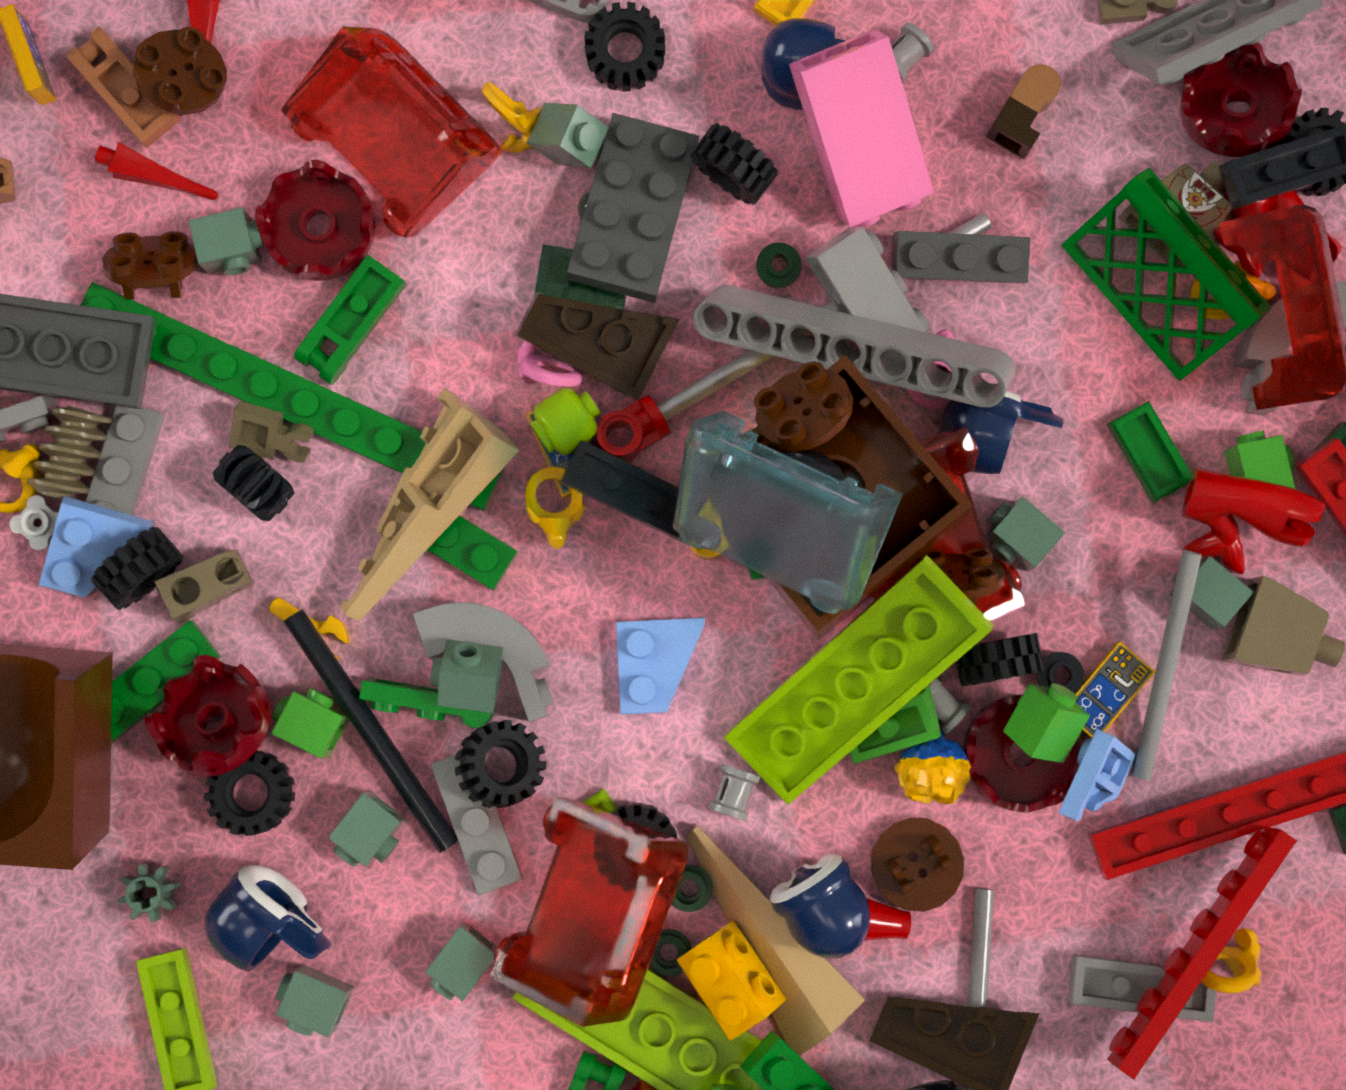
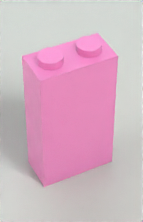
[789,29,934,227]

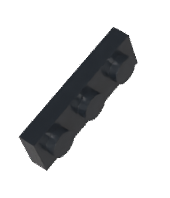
[1218,124,1346,210]
[559,440,703,542]

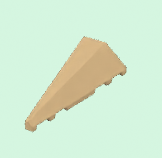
[340,388,520,621]
[686,825,865,1056]

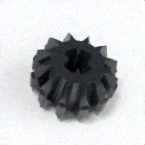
[212,445,294,521]

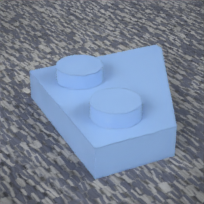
[39,496,154,598]
[616,617,705,715]
[1058,729,1137,822]

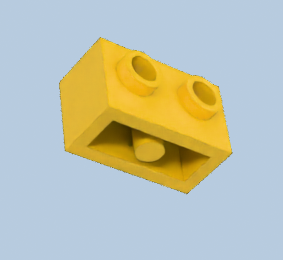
[676,920,787,1041]

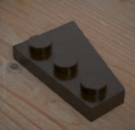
[514,294,680,400]
[870,997,1040,1090]

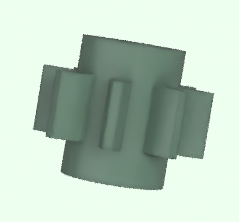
[118,863,181,922]

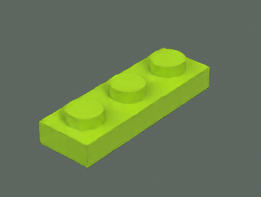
[136,947,218,1090]

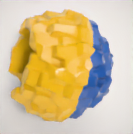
[895,733,971,805]

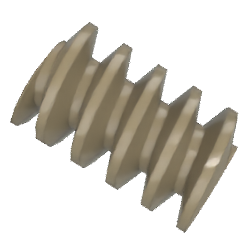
[27,405,112,500]

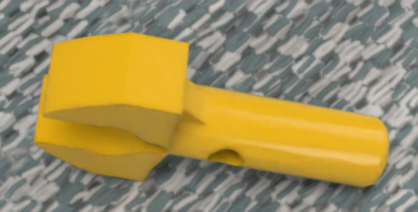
[269,597,350,660]

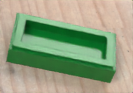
[1107,401,1192,503]

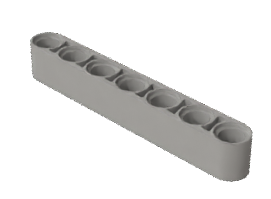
[693,285,1015,407]

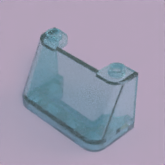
[673,411,903,614]

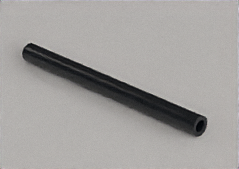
[283,609,458,853]

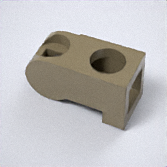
[155,550,253,624]

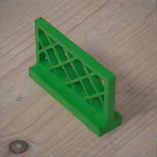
[1061,168,1271,381]

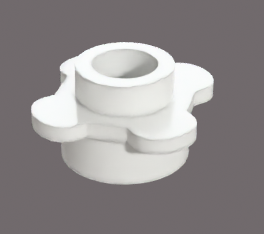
[10,495,59,550]

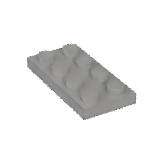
[1112,0,1323,86]

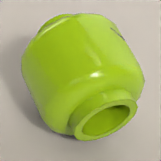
[530,387,601,455]

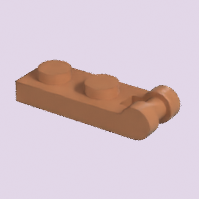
[65,26,181,148]

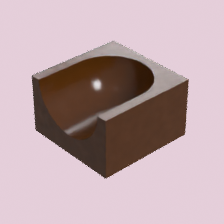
[692,355,973,640]
[0,644,113,870]

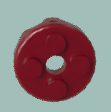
[1180,42,1302,157]
[255,160,376,281]
[145,655,272,777]
[963,695,1082,813]

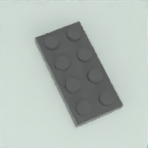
[566,113,700,303]
[0,294,156,410]

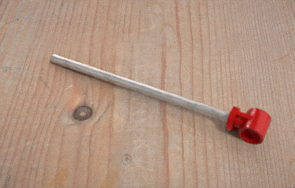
[597,213,992,462]

